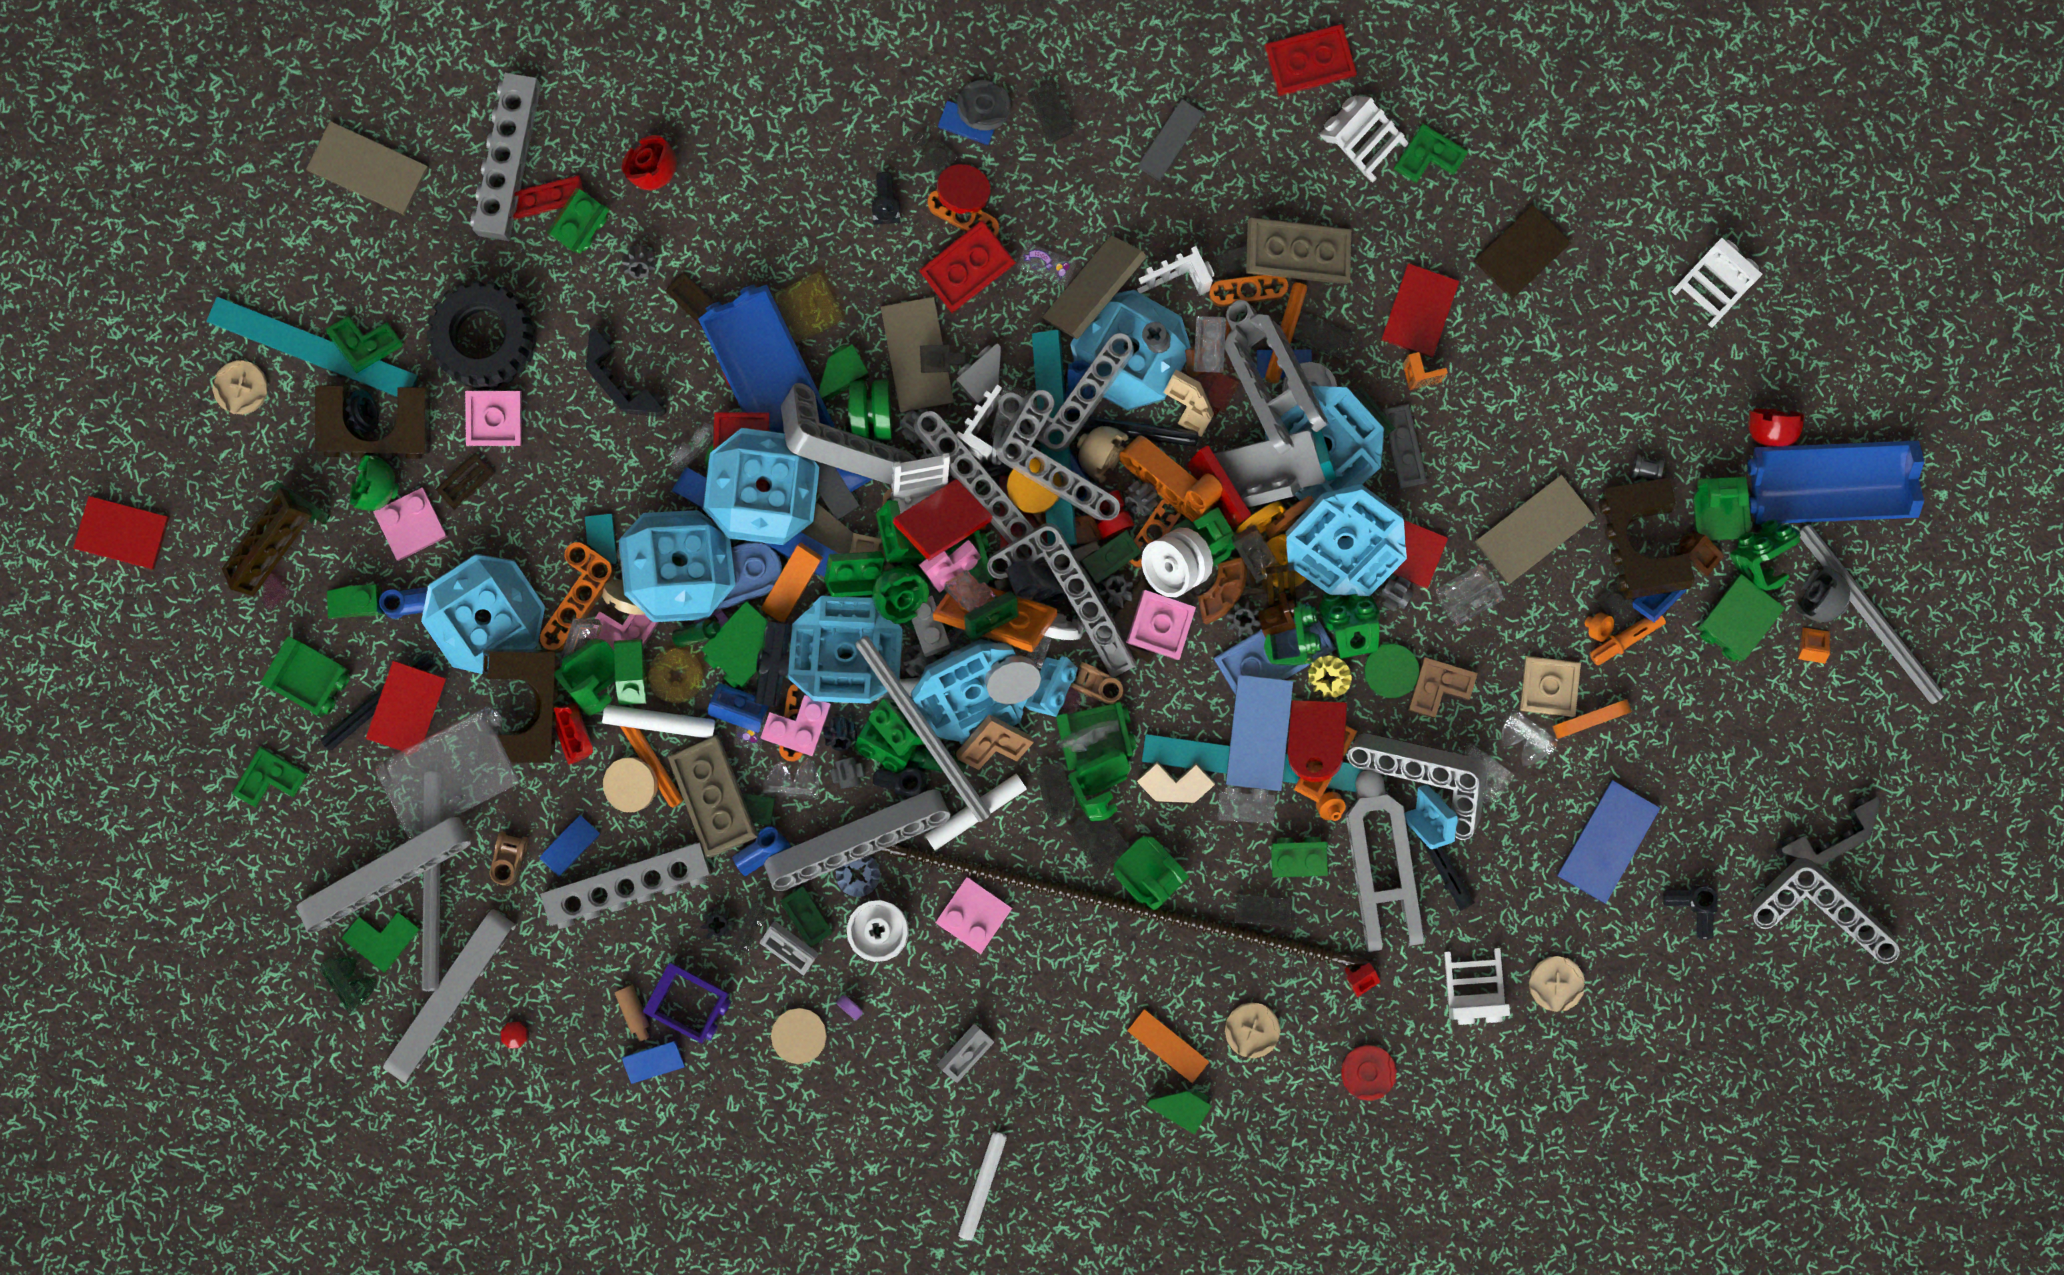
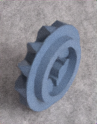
[836,855,880,897]

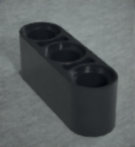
[1006,560,1067,605]

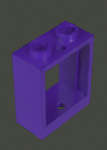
[643,962,732,1044]

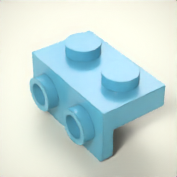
[1025,656,1078,717]
[1404,784,1458,849]

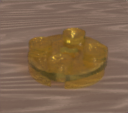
[648,648,704,704]

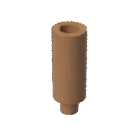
[615,985,650,1042]

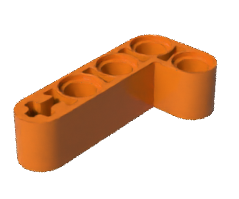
[1119,435,1223,522]
[540,542,615,652]

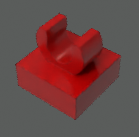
[1345,963,1380,997]

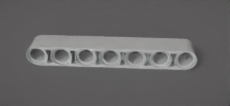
[914,411,1046,564]
[764,790,950,891]
[296,817,471,933]
[383,909,516,1084]

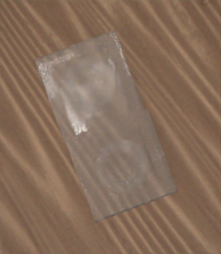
[669,422,714,472]
[944,570,997,612]
[1059,720,1119,752]

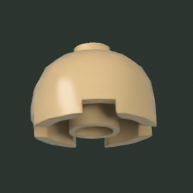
[1077,426,1128,483]

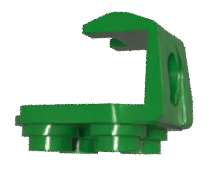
[1693,476,1751,540]
[1170,506,1241,568]
[1730,519,1801,590]
[1319,593,1380,659]
[1264,601,1321,665]
[554,638,615,716]
[1068,746,1130,821]
[1113,837,1189,910]

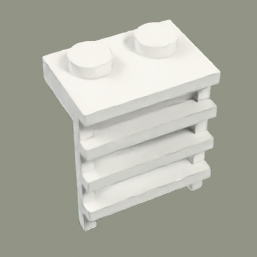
[1319,96,1409,182]
[1671,238,1762,328]
[1137,246,1214,295]
[956,385,1002,465]
[891,453,950,513]
[1444,948,1510,1025]

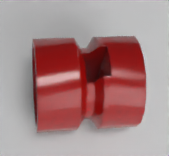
[1093,490,1135,540]

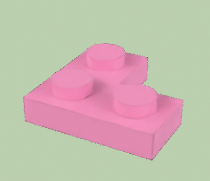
[919,540,981,593]
[585,611,659,651]
[761,695,831,756]

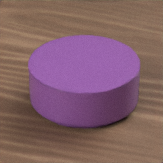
[836,995,863,1021]

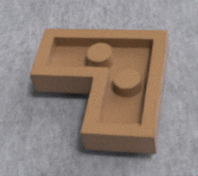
[1408,657,1478,718]
[956,714,1034,770]

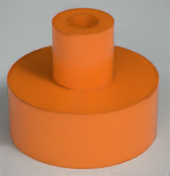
[1585,612,1614,642]
[1316,792,1346,821]

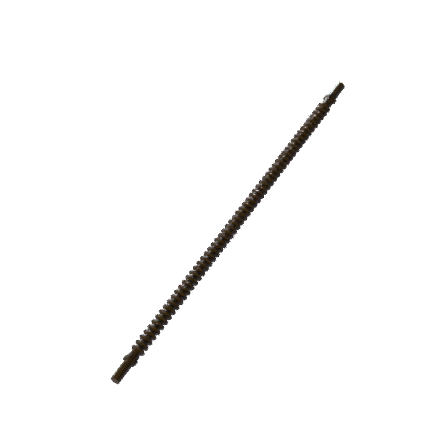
[878,843,1377,969]

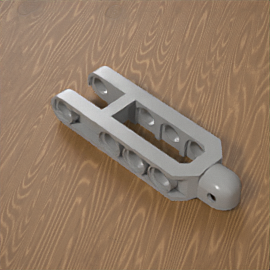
[1224,300,1329,455]
[1345,770,1424,952]

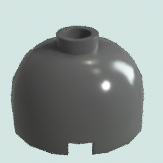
[1795,566,1850,622]

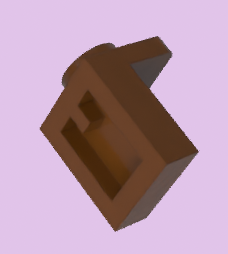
[1674,531,1724,576]
[1258,592,1296,638]

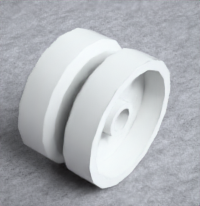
[1141,527,1213,597]
[847,900,909,962]

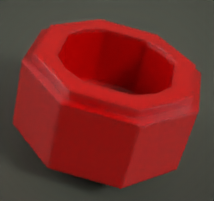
[501,1022,528,1048]

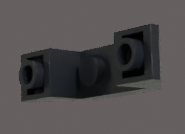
[586,327,666,417]
[1775,795,1881,865]

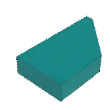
[1311,428,1337,481]
[585,514,618,565]

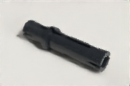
[1419,838,1475,911]

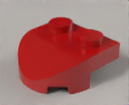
[554,703,593,765]

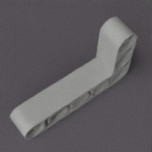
[999,333,1134,452]
[781,383,917,485]
[996,390,1120,520]
[987,523,1117,646]
[1347,734,1486,840]
[1750,858,1900,963]

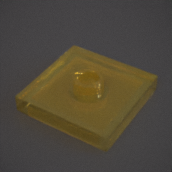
[772,271,845,344]

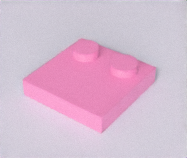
[465,391,522,446]
[373,487,447,561]
[1126,590,1196,660]
[935,877,1012,954]

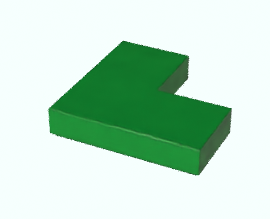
[1394,123,1469,184]
[326,315,403,373]
[232,746,308,808]
[342,912,421,973]

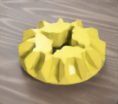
[1308,656,1352,699]

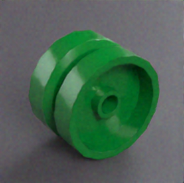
[848,379,892,440]

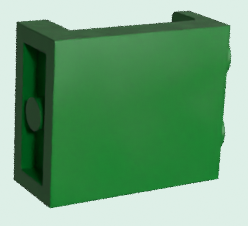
[876,500,957,564]
[1697,574,1785,662]
[701,601,767,689]
[260,636,350,718]
[1056,701,1137,771]

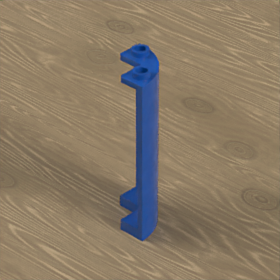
[698,285,835,434]
[1747,441,1924,524]

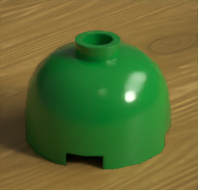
[349,455,399,511]
[872,567,929,624]

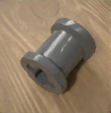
[1142,322,1171,353]
[1631,454,1664,480]

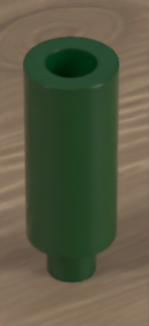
[672,620,721,648]
[911,748,966,774]

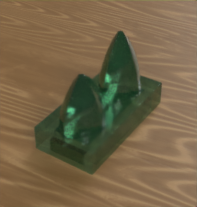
[319,957,377,1015]

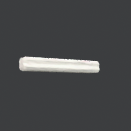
[959,1132,1007,1240]

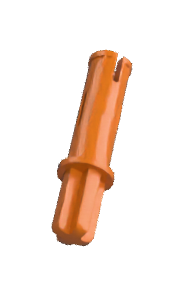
[1590,615,1666,665]

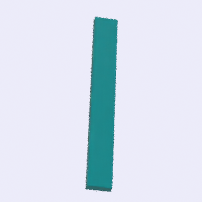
[206,297,419,397]
[1032,330,1077,546]
[1142,734,1364,792]

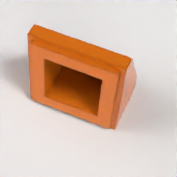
[1798,627,1830,663]

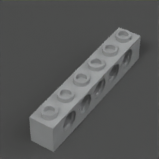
[470,73,541,241]
[540,843,712,929]

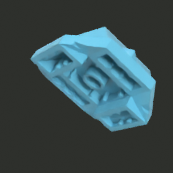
[1070,290,1191,411]
[1265,386,1385,501]
[703,428,819,545]
[1286,484,1407,596]
[619,510,735,622]
[421,554,545,674]
[788,596,903,703]
[911,639,1028,745]

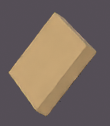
[1520,656,1581,717]

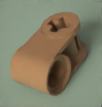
[1070,662,1124,704]
[490,831,529,886]

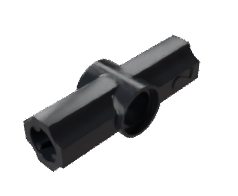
[754,620,791,706]

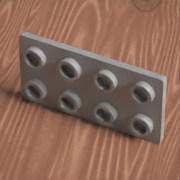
[1214,429,1326,508]

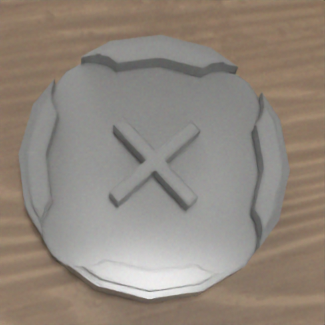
[985,656,1041,704]

